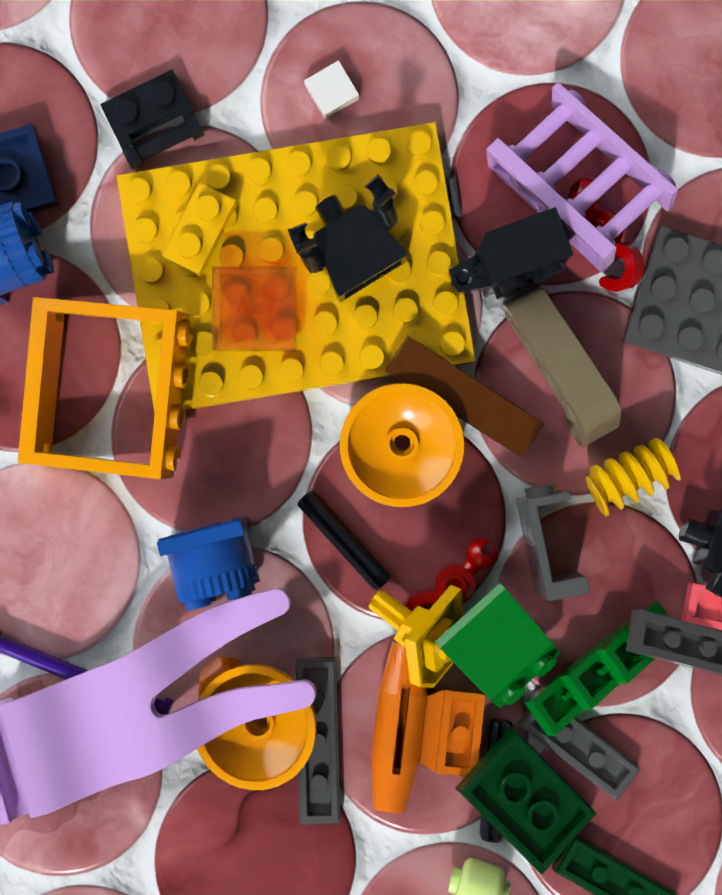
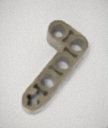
[501,284,622,448]

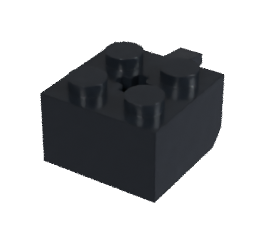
[448,207,574,300]

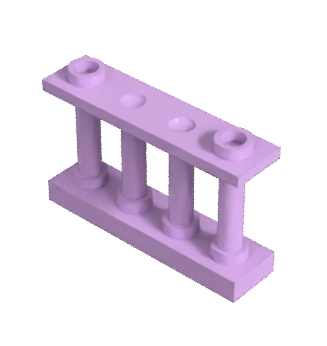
[486,82,678,273]

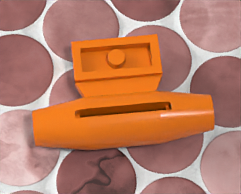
[371,641,486,814]

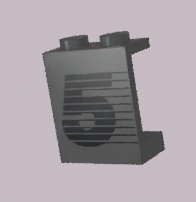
[516,484,590,601]

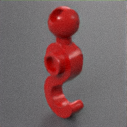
[569,178,644,292]
[405,538,499,612]

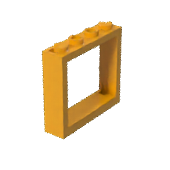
[18,297,193,479]

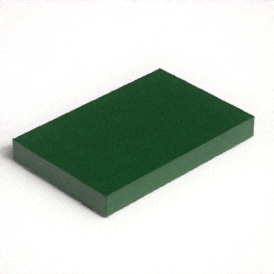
[455,727,597,875]

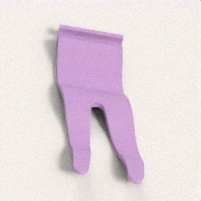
[0,588,317,825]

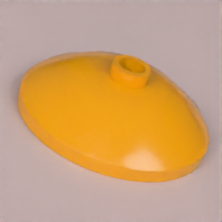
[340,383,464,507]
[197,664,317,790]

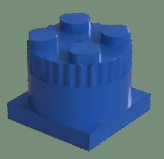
[0,201,54,305]
[157,516,260,611]

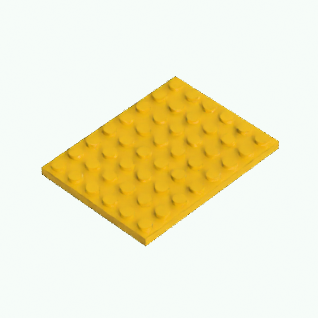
[117,122,475,413]

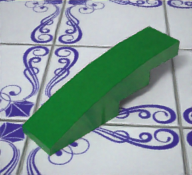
[524,602,669,736]

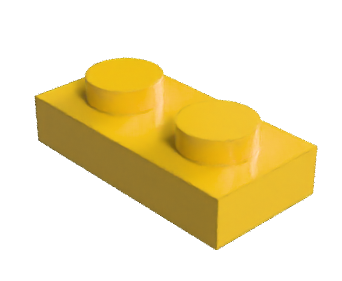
[162,182,237,276]

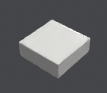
[304,60,359,119]

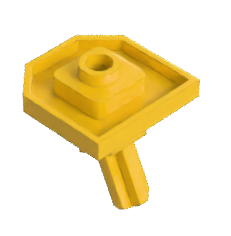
[369,585,464,688]

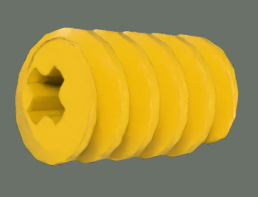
[586,438,681,517]

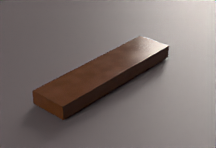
[385,335,545,458]

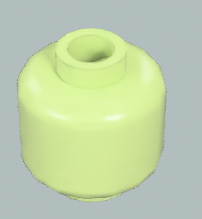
[447,858,511,895]

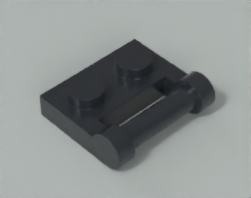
[100,69,205,170]

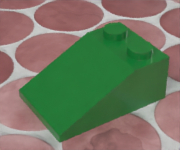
[435,583,561,708]

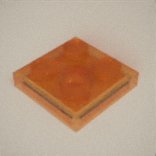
[212,266,297,352]

